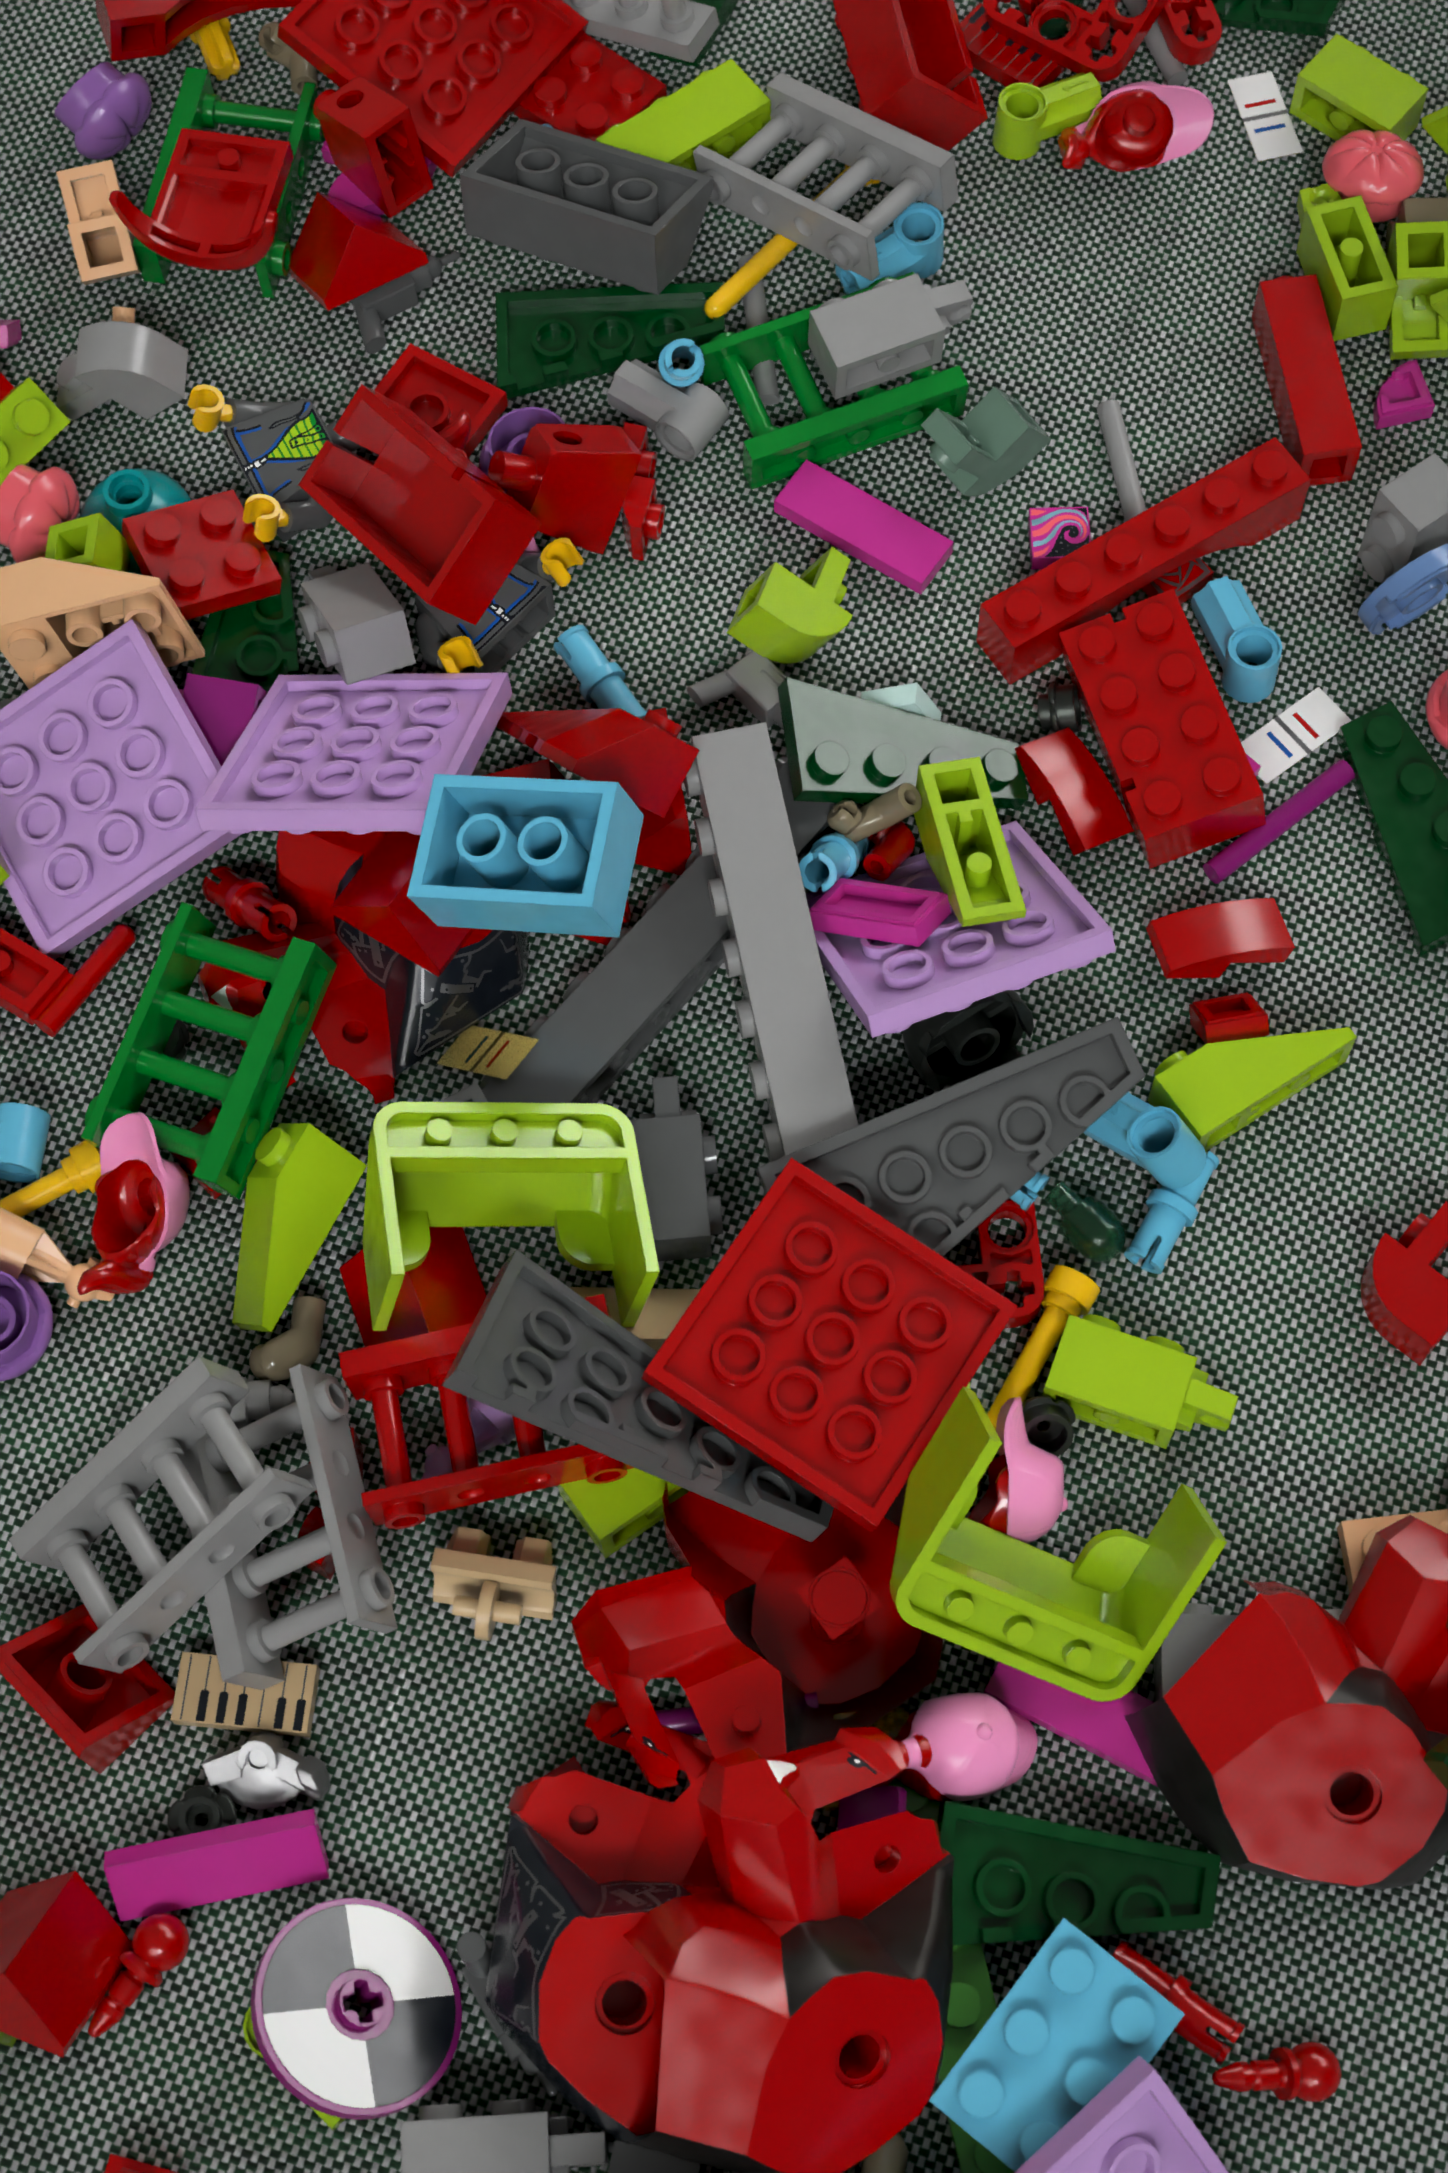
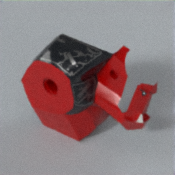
[198,831,529,1104]
[484,1699,721,2145]

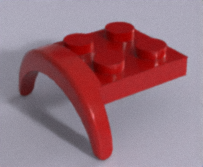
[109,128,294,271]

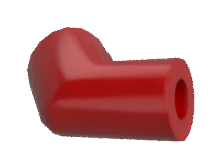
[863,821,915,881]

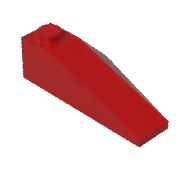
[496,708,699,818]

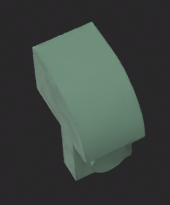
[921,387,1052,497]

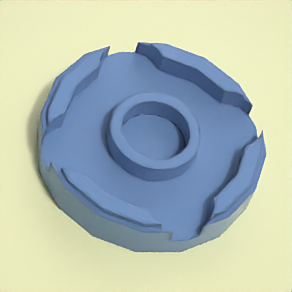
[1358,543,1448,635]

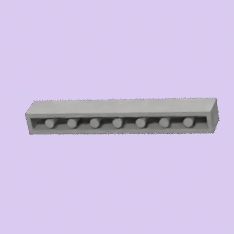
[684,722,858,1162]

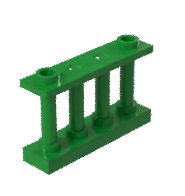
[132,67,326,298]
[700,271,969,490]
[81,902,337,1200]

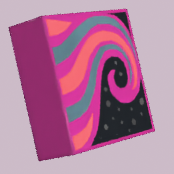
[1028,507,1091,570]

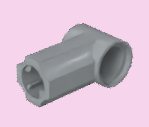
[607,359,730,462]

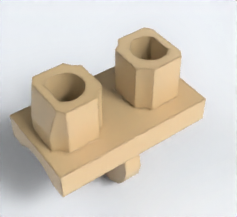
[430,1526,557,1641]

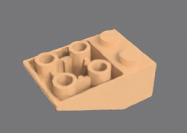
[0,557,205,689]

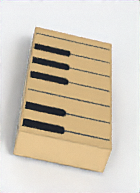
[171,1652,321,1738]

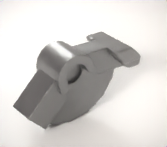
[202,1731,330,1810]

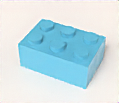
[407,774,644,938]
[929,1918,1185,2172]

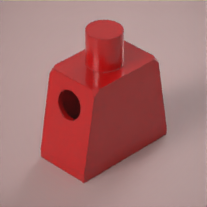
[313,77,434,219]
[488,423,642,554]

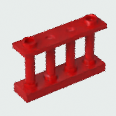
[339,1293,635,1529]

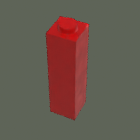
[1251,274,1362,486]

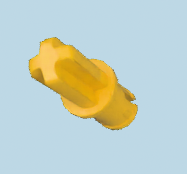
[189,17,240,81]

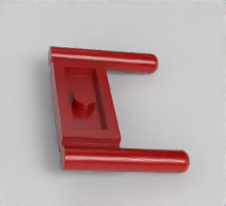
[0,924,136,1037]

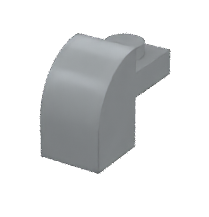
[56,321,188,420]

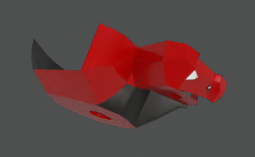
[571,1481,943,1789]
[1124,1515,1448,1889]
[623,1727,954,2173]

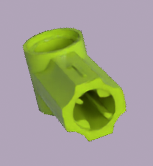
[992,72,1102,160]

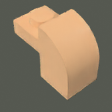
[56,160,141,285]

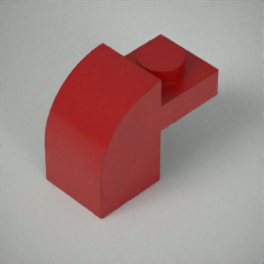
[1361,1201,1448,1366]

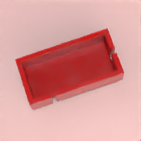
[833,0,988,151]
[298,384,542,625]
[1059,588,1266,869]

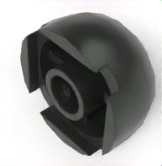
[902,990,1034,1092]

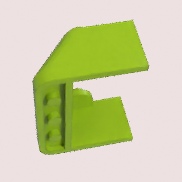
[362,1101,660,1331]
[890,1387,1227,1702]

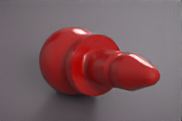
[88,1913,190,2038]
[1212,2042,1341,2102]

